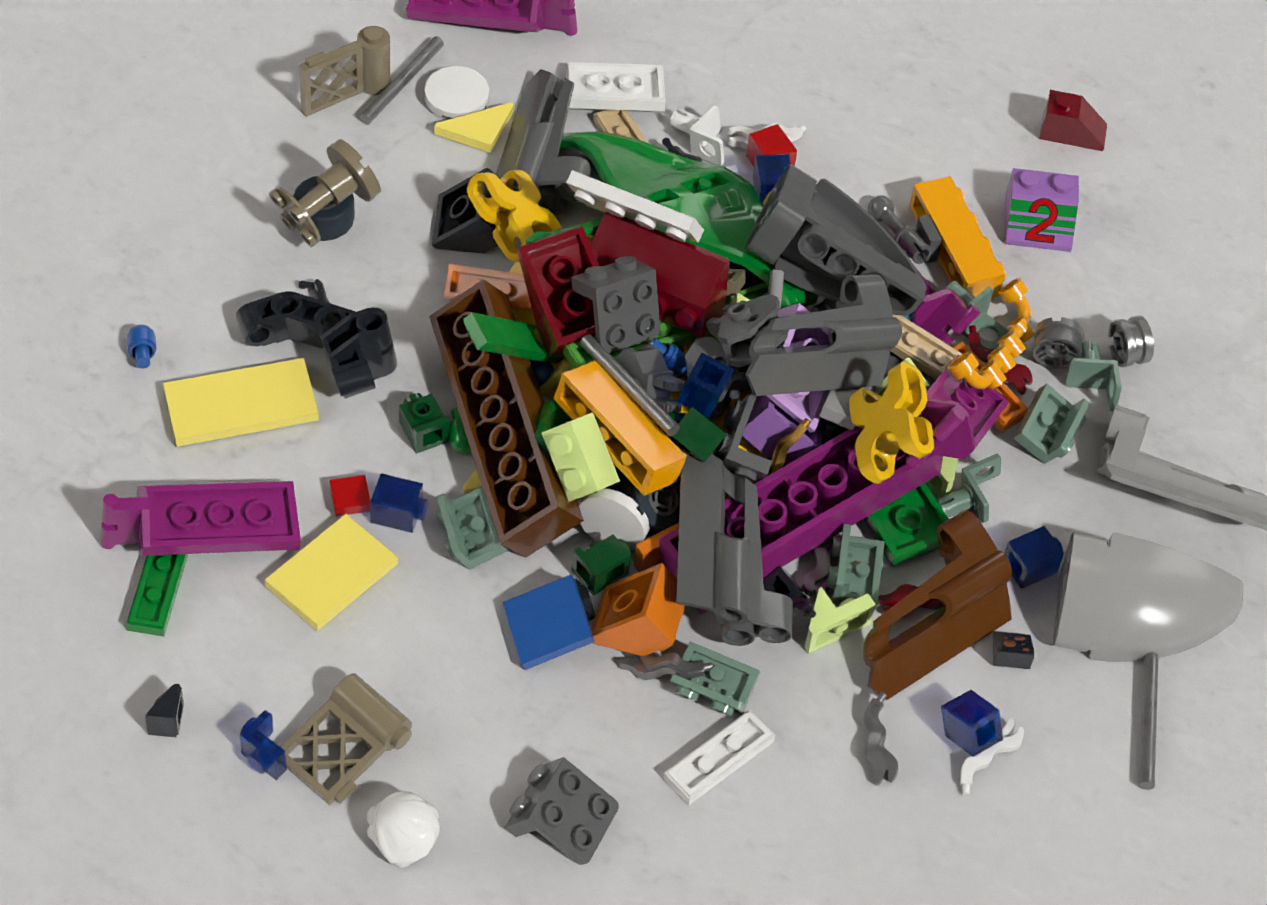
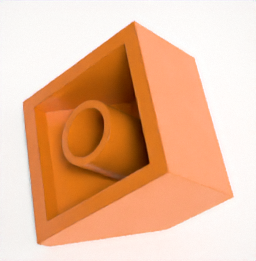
[591,563,685,656]

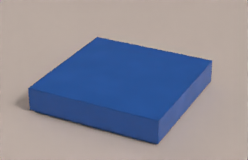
[503,574,595,670]

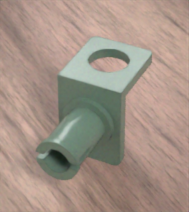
[946,281,1009,350]
[1065,341,1122,412]
[936,453,1001,523]

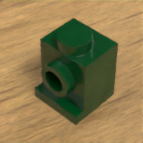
[399,393,450,454]
[571,534,631,596]

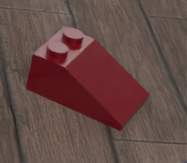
[516,226,599,357]

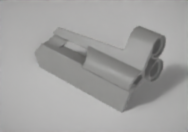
[1097,405,1267,530]

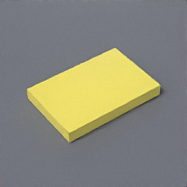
[265,514,398,631]

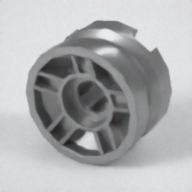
[1108,315,1154,367]
[1032,317,1083,369]

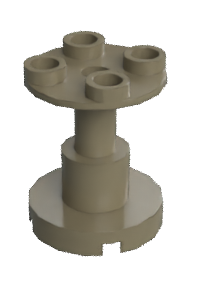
[269,139,381,247]

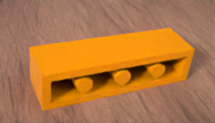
[909,176,1006,298]
[553,360,687,496]

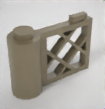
[299,26,390,117]
[274,673,412,806]

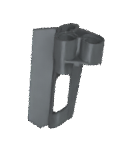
[496,69,591,215]
[745,274,902,396]
[676,454,793,646]

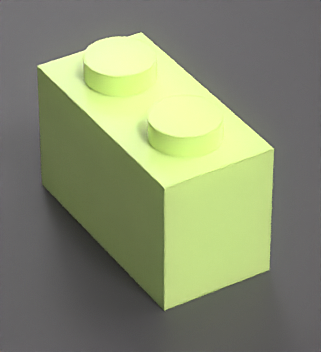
[542,412,620,502]

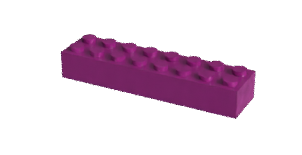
[659,426,943,614]

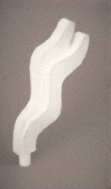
[728,123,806,150]
[960,717,1024,795]

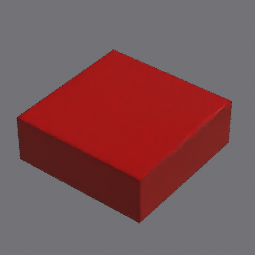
[329,475,372,517]

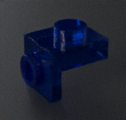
[239,710,287,780]

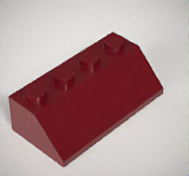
[591,212,730,337]

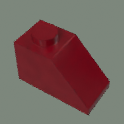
[1039,89,1107,151]

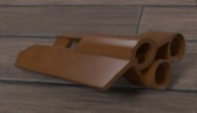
[863,510,1012,700]

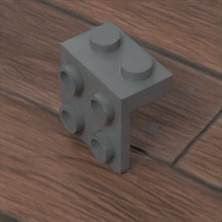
[571,256,660,353]
[712,393,772,484]
[504,757,619,865]

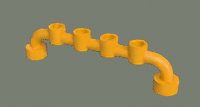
[947,278,1035,390]

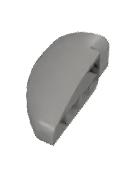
[1053,533,1244,662]

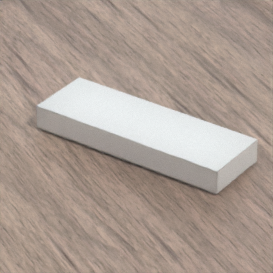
[663,709,775,806]

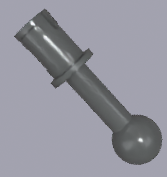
[868,195,932,264]

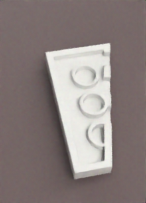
[566,170,704,243]

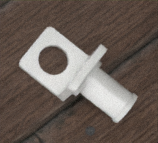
[670,105,724,166]

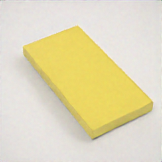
[163,358,319,447]

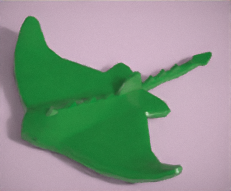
[526,131,805,309]

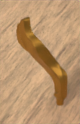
[764,418,811,478]

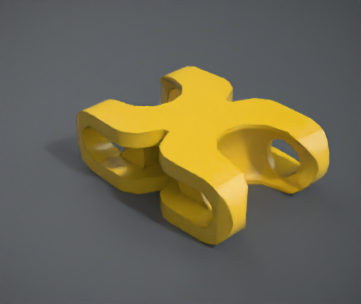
[467,170,562,262]
[849,361,934,484]

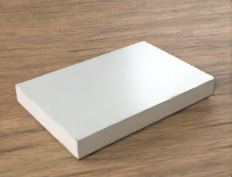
[566,62,666,111]

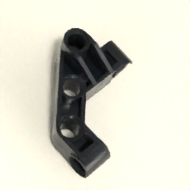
[236,291,397,399]

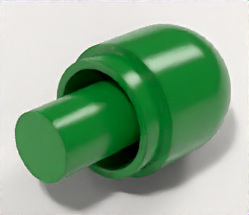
[449,407,472,455]

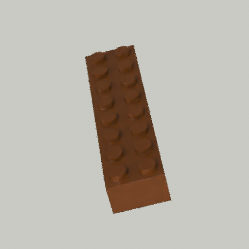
[429,279,584,558]

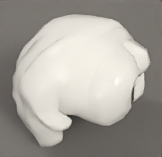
[367,791,440,868]

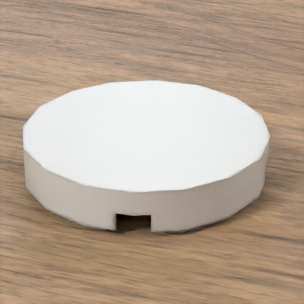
[424,66,490,119]
[579,488,650,551]

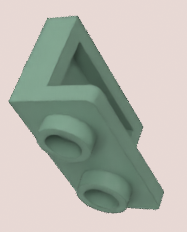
[1013,384,1090,464]
[436,487,508,570]
[827,524,885,610]
[670,641,760,716]

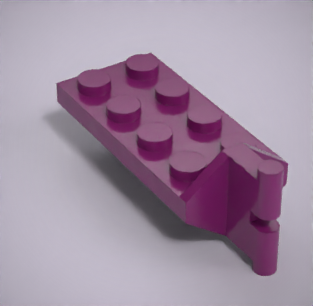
[406,0,578,36]
[910,267,981,345]
[905,355,1009,469]
[100,481,301,556]

